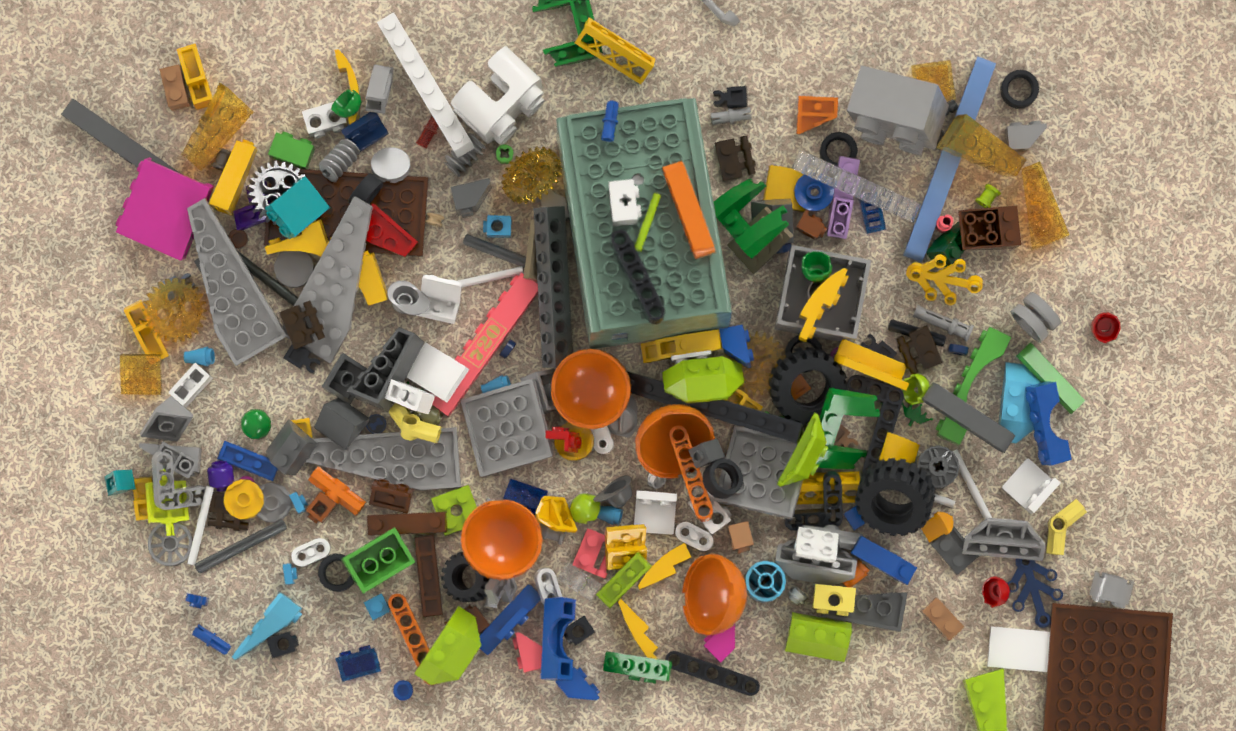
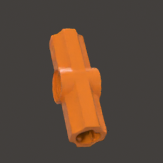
[308,466,367,516]

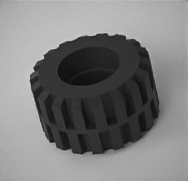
[441,552,490,602]

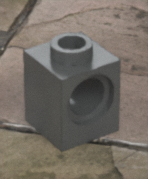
[688,439,725,469]

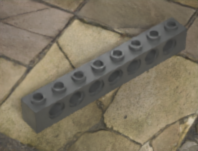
[533,206,573,368]

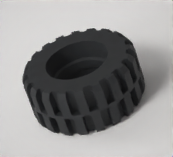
[768,347,848,427]
[855,458,935,536]

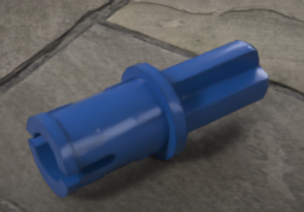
[601,100,619,142]
[192,624,231,655]

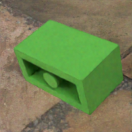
[268,131,315,169]

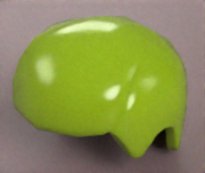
[902,374,930,405]
[570,493,600,524]

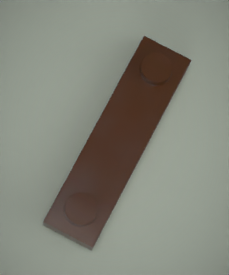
[367,512,447,536]
[414,535,443,617]

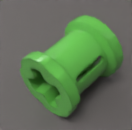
[496,144,514,164]

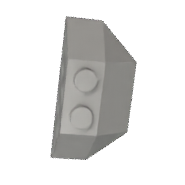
[962,518,1046,561]
[775,539,857,586]

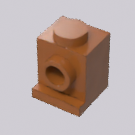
[795,210,827,241]
[306,492,338,524]

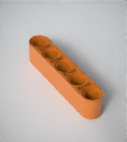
[662,161,715,259]
[669,426,714,522]
[388,594,435,685]

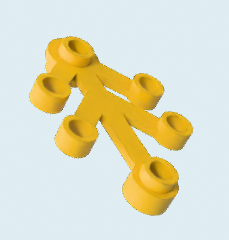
[906,255,983,305]

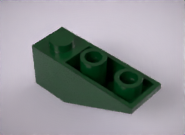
[926,221,965,267]

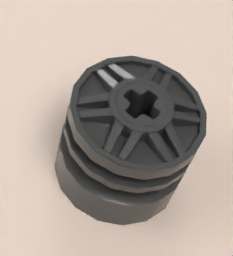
[915,446,959,490]

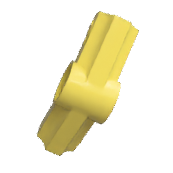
[389,403,442,443]
[1046,499,1087,555]

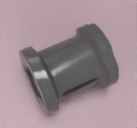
[210,147,231,171]

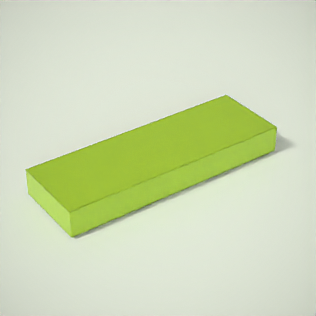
[596,552,652,608]

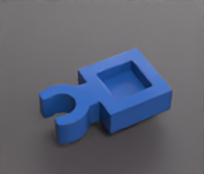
[185,593,209,609]

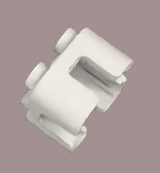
[451,46,545,146]

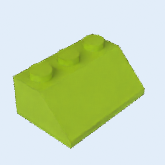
[785,612,852,662]

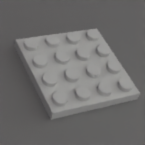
[460,378,555,477]
[714,425,803,520]

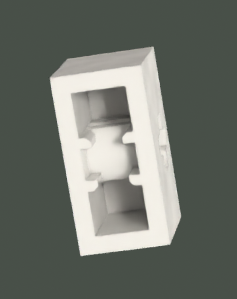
[609,179,641,226]
[168,363,213,408]

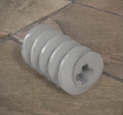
[443,133,486,177]
[319,139,360,182]

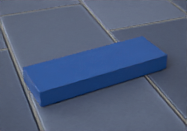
[217,441,278,481]

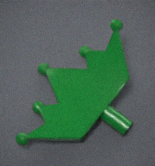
[902,402,933,427]

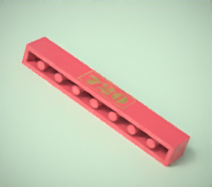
[431,273,538,417]

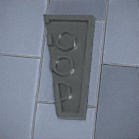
[821,592,908,632]

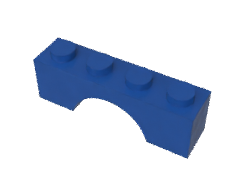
[1025,381,1072,466]
[541,597,576,681]

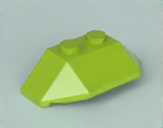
[662,356,744,403]
[777,412,828,487]
[414,606,481,685]

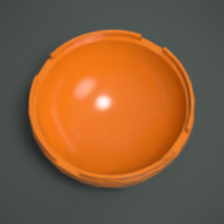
[551,349,631,429]
[635,404,715,478]
[461,499,543,580]
[682,554,747,635]

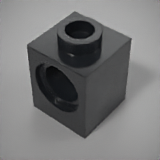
[564,615,596,646]
[266,632,299,659]

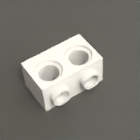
[302,102,348,139]
[385,379,435,414]
[688,491,732,535]

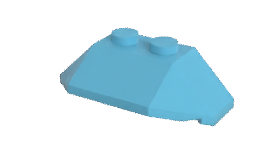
[998,362,1041,443]

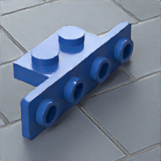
[479,584,541,655]

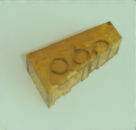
[181,83,254,171]
[936,114,1026,177]
[1021,161,1070,252]

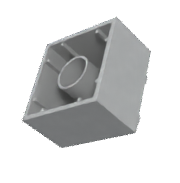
[847,65,949,155]
[774,245,871,343]

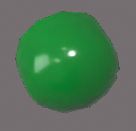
[331,90,362,118]
[802,251,832,282]
[241,409,271,440]

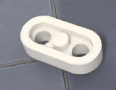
[591,426,614,454]
[675,522,713,551]
[291,538,331,567]
[534,568,562,605]

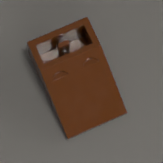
[958,206,1021,250]

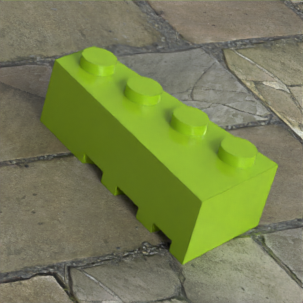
[963,668,1007,731]

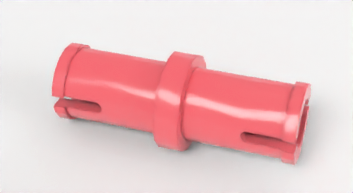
[936,215,953,233]

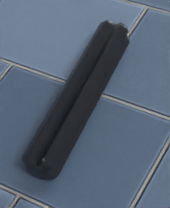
[888,319,946,347]

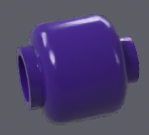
[207,461,235,492]

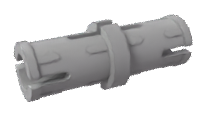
[711,107,752,126]

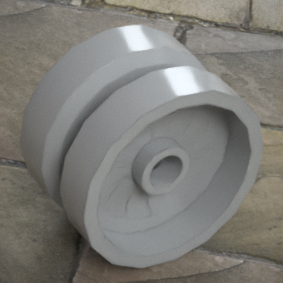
[1010,292,1061,343]

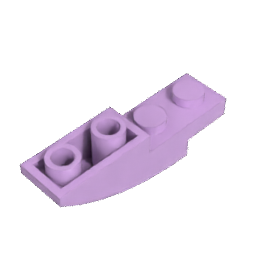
[827,156,860,239]

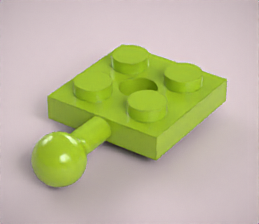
[431,485,477,536]

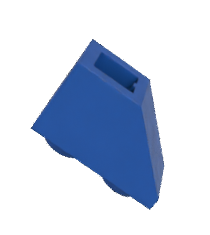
[719,324,754,368]
[556,667,600,700]

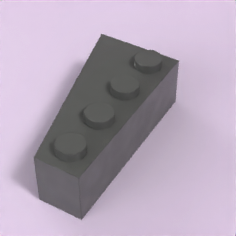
[347,327,424,412]

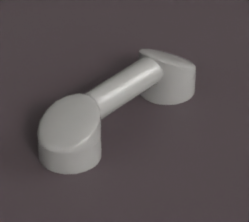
[702,0,740,26]

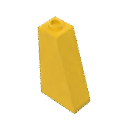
[209,139,257,216]

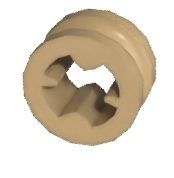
[425,213,444,227]

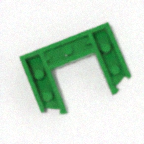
[532,0,603,67]
[713,179,789,259]
[816,388,880,469]

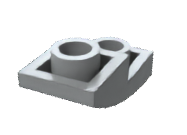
[157,441,199,479]

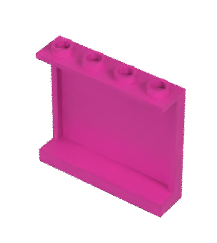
[116,157,214,261]

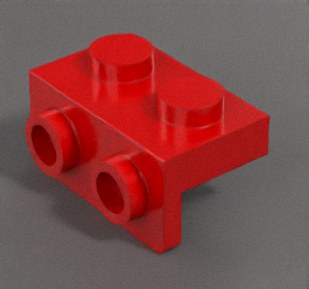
[545,427,582,453]

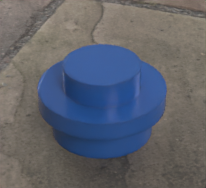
[393,680,413,701]

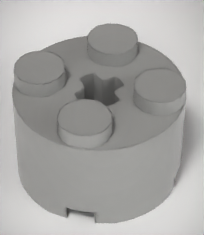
[1089,571,1135,608]

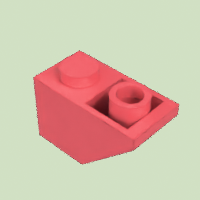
[512,632,542,673]

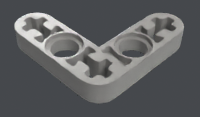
[152,451,206,510]

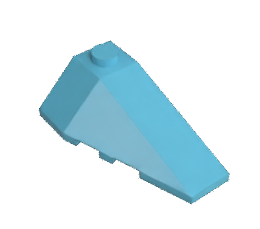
[232,593,303,660]

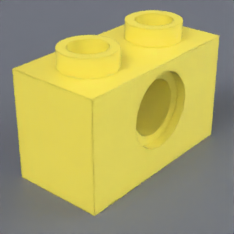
[812,584,856,616]

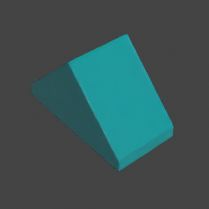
[104,470,136,496]

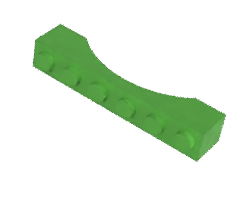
[935,327,1011,446]

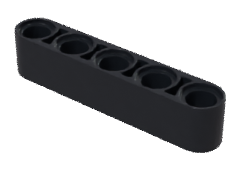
[611,229,665,325]
[665,651,760,696]

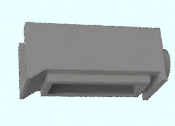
[365,65,394,114]

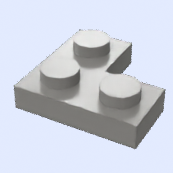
[485,578,518,604]

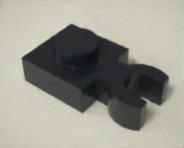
[713,86,748,109]
[860,334,897,359]
[283,345,321,374]

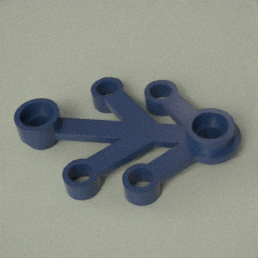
[1007,559,1063,628]

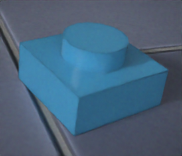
[289,492,308,514]
[283,563,298,585]
[364,593,391,620]

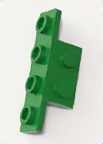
[603,651,672,684]

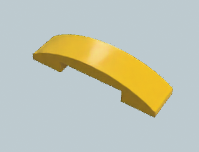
[335,49,360,125]

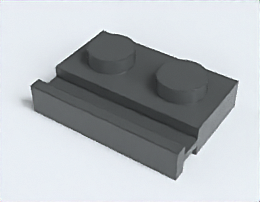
[931,526,979,575]

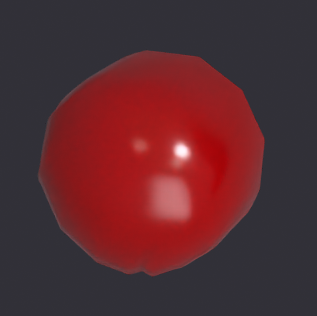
[1091,312,1121,343]
[982,576,1010,608]

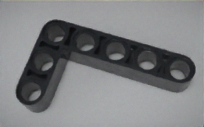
[847,375,904,476]

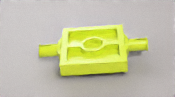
[145,469,189,536]

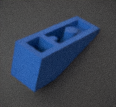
[851,536,917,585]

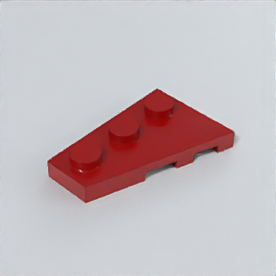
[366,203,418,258]

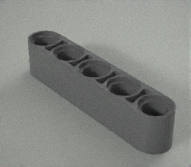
[922,382,1015,453]

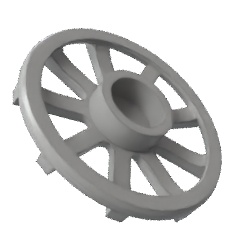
[148,522,193,566]

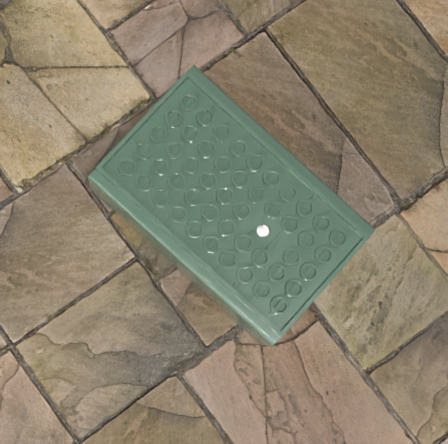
[556,98,732,349]

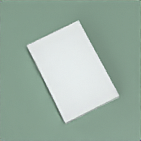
[406,342,469,403]
[987,626,1050,672]

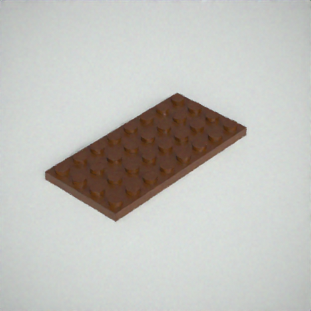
[264,168,429,257]

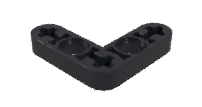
[784,471,843,531]

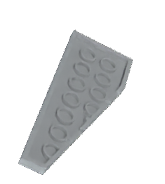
[283,196,373,363]
[187,198,288,366]
[306,427,461,491]

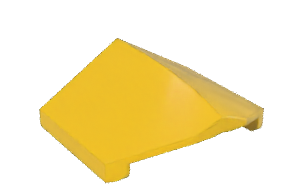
[535,496,578,533]

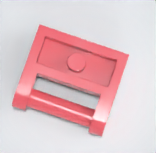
[572,528,608,579]

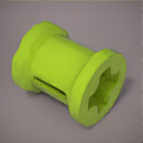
[975,184,1001,208]

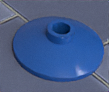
[794,172,834,211]

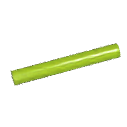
[634,193,661,252]

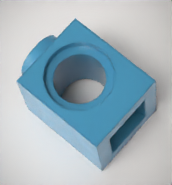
[483,215,512,238]

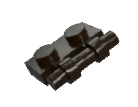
[714,135,756,182]
[279,300,325,350]
[896,325,943,375]
[208,492,249,532]

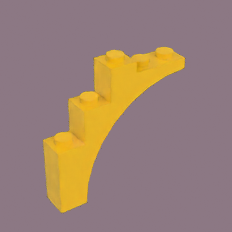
[265,219,388,306]

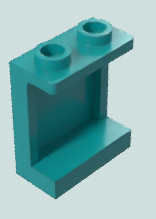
[265,176,330,239]

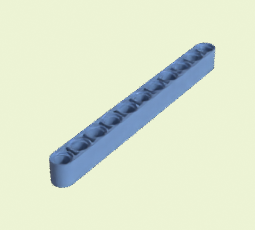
[903,56,996,263]

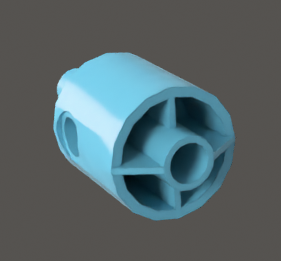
[744,561,786,603]

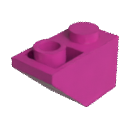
[703,624,735,663]

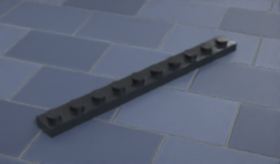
[627,371,803,443]

